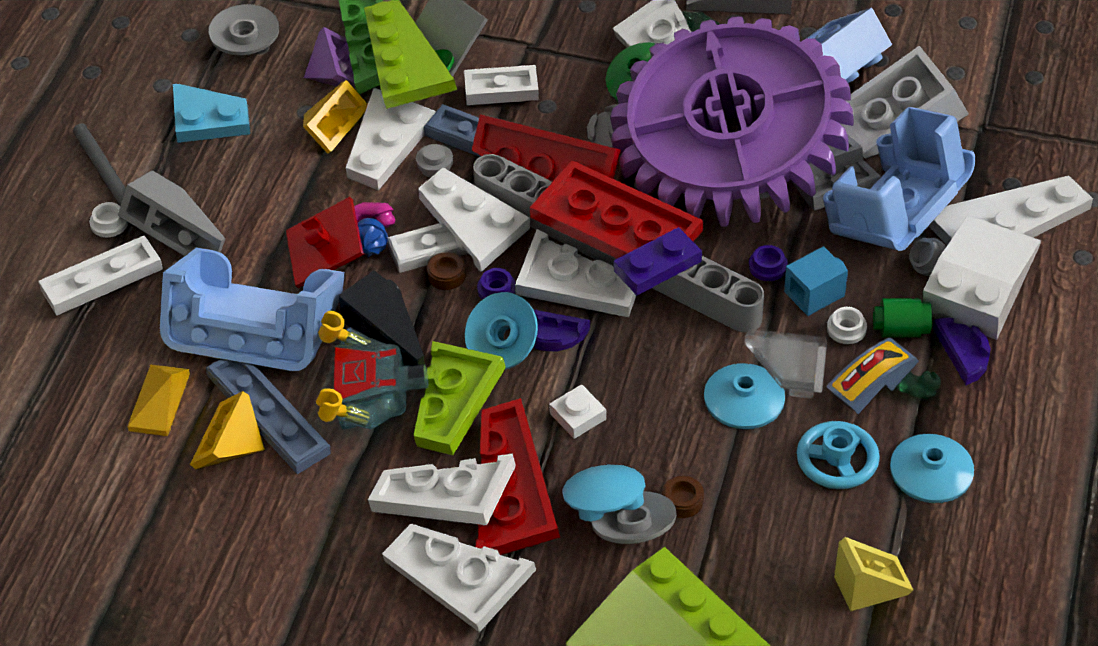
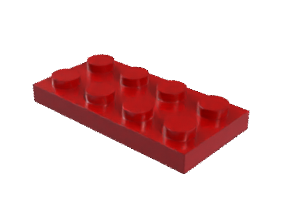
[530,160,703,259]

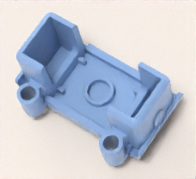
[823,107,975,251]

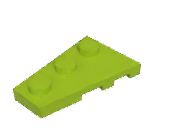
[414,341,506,455]

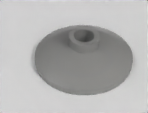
[208,4,279,55]
[592,491,677,544]

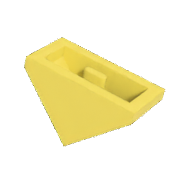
[834,537,914,611]

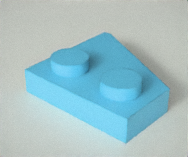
[173,84,250,143]

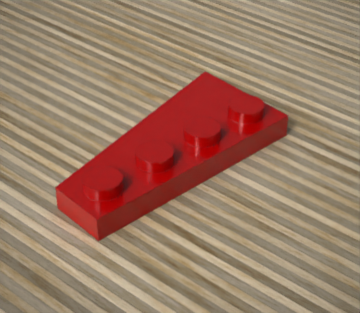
[471,114,621,182]
[476,398,560,555]

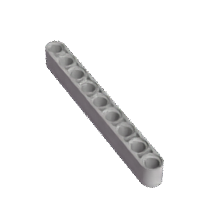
[473,154,764,332]

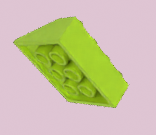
[566,547,770,646]

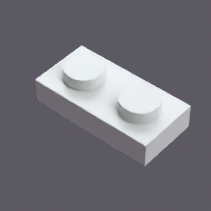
[464,65,539,105]

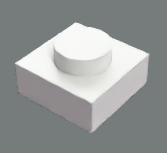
[549,384,606,439]

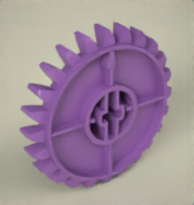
[610,16,854,226]

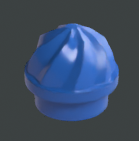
[358,218,388,258]

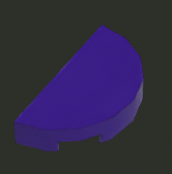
[533,309,590,352]
[932,317,991,386]

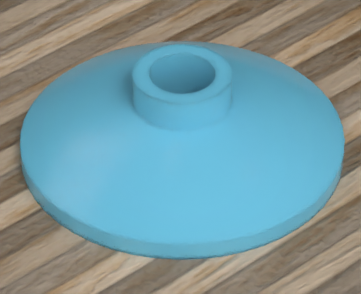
[465,292,538,370]
[704,363,785,429]
[890,434,974,503]

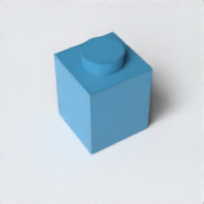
[784,246,848,316]

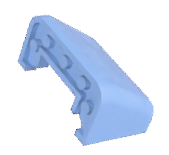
[160,248,344,371]

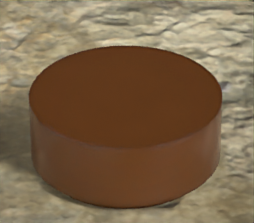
[427,252,466,290]
[662,476,704,518]

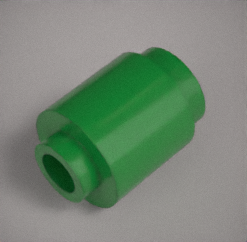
[873,298,932,338]

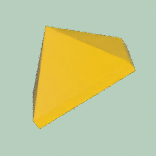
[303,80,368,154]
[127,364,190,436]
[190,391,265,469]

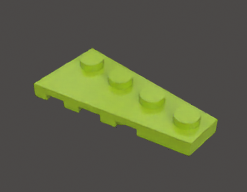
[364,0,457,109]

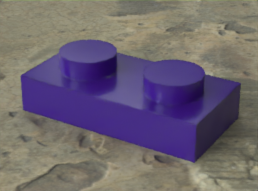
[614,227,702,296]

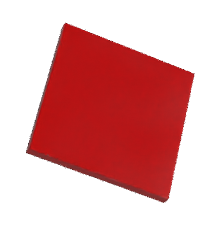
[286,197,364,289]

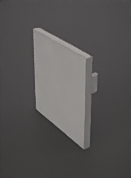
[415,0,488,77]

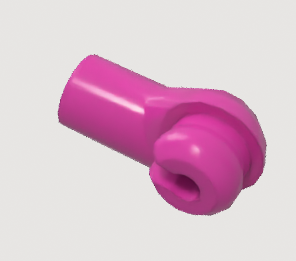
[354,202,395,228]

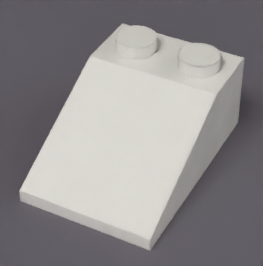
[841,46,969,158]
[923,215,1041,340]

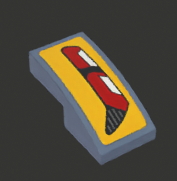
[826,337,919,414]

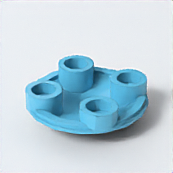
[562,464,646,521]

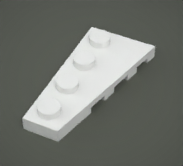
[929,176,1093,245]

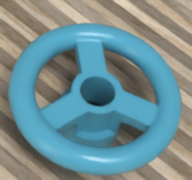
[796,421,880,489]

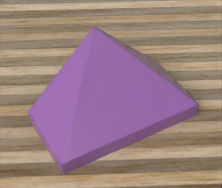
[304,27,357,91]

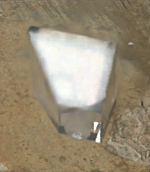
[745,329,827,398]

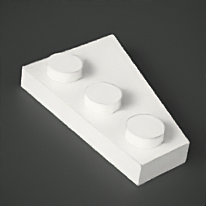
[418,168,530,272]
[368,454,516,525]
[382,524,536,632]

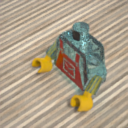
[316,311,428,430]

